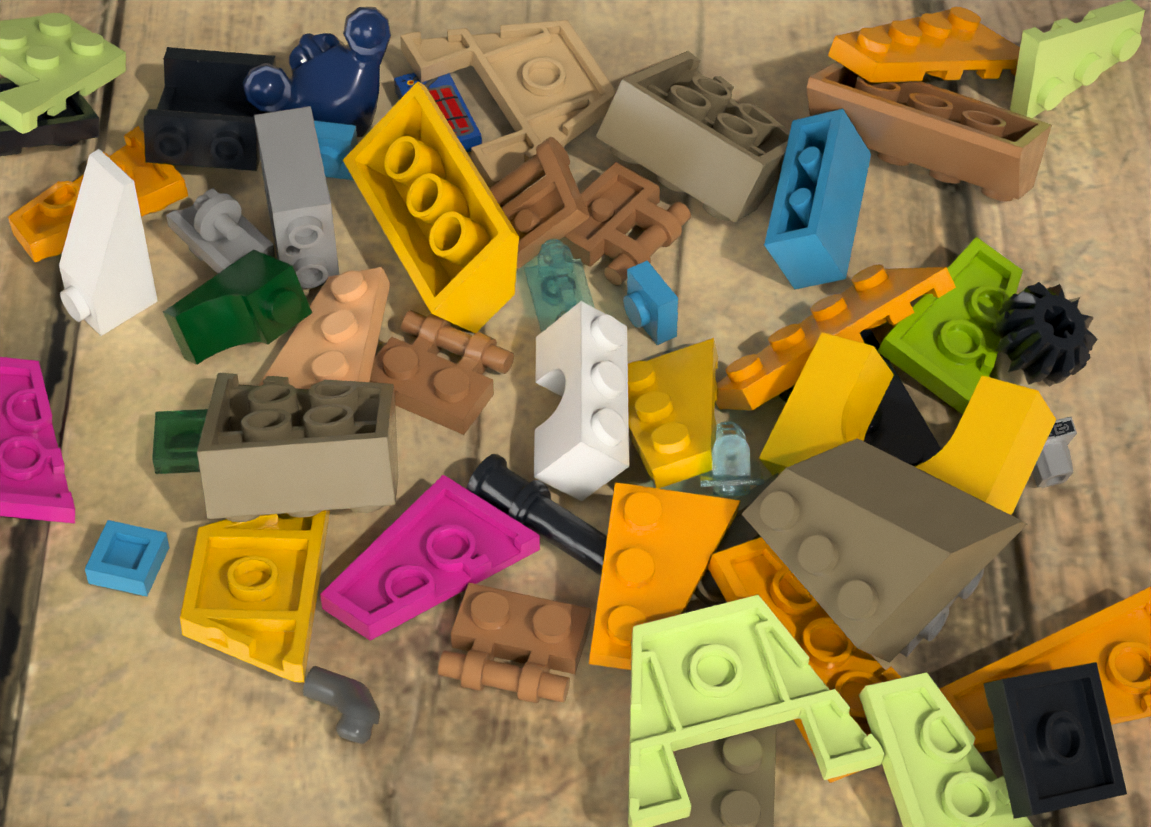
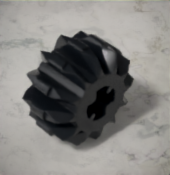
[991,282,1098,387]

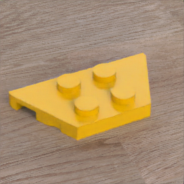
[180,510,330,682]

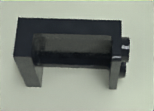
[143,47,276,171]

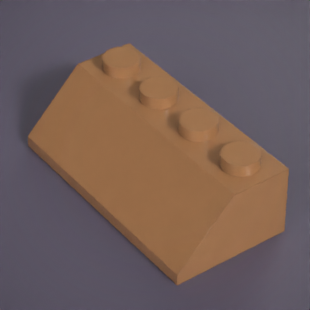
[807,61,1052,201]

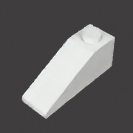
[59,149,158,336]

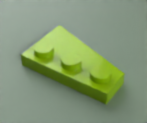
[877,237,1023,415]

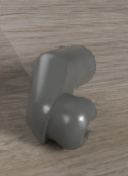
[303,666,380,744]

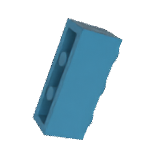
[764,109,871,290]

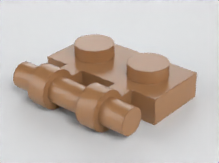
[553,162,691,286]
[370,310,514,435]
[438,583,591,703]

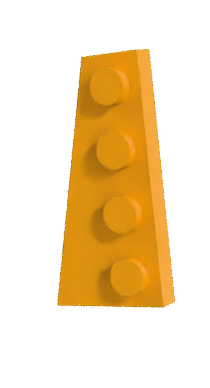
[828,7,1020,83]
[715,264,956,410]
[707,537,902,783]

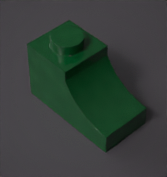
[163,249,312,365]

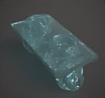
[524,239,595,333]
[699,421,764,496]

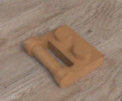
[489,137,590,270]

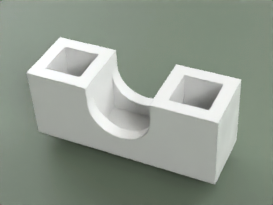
[534,301,629,501]

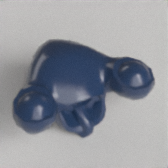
[243,7,391,137]

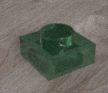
[152,409,208,474]

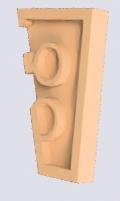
[258,267,390,389]

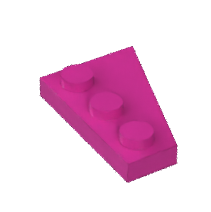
[0,357,75,524]

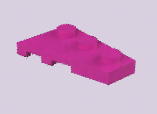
[320,475,540,641]

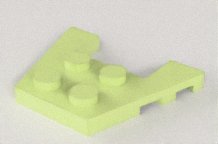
[0,13,126,134]
[628,595,885,827]

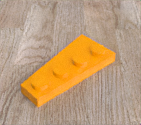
[939,587,1151,753]

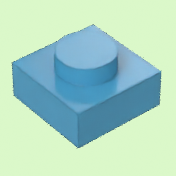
[314,121,358,180]
[623,260,678,345]
[85,520,170,597]

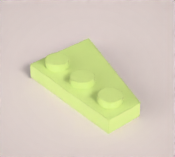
[1010,0,1145,118]
[859,672,1034,827]

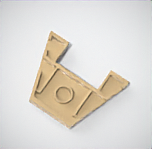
[400,20,616,188]

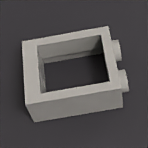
[254,106,339,289]

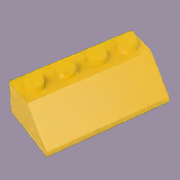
[343,81,519,333]

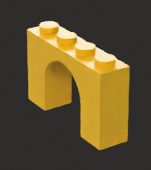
[758,332,1056,515]

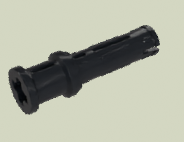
[466,454,607,576]

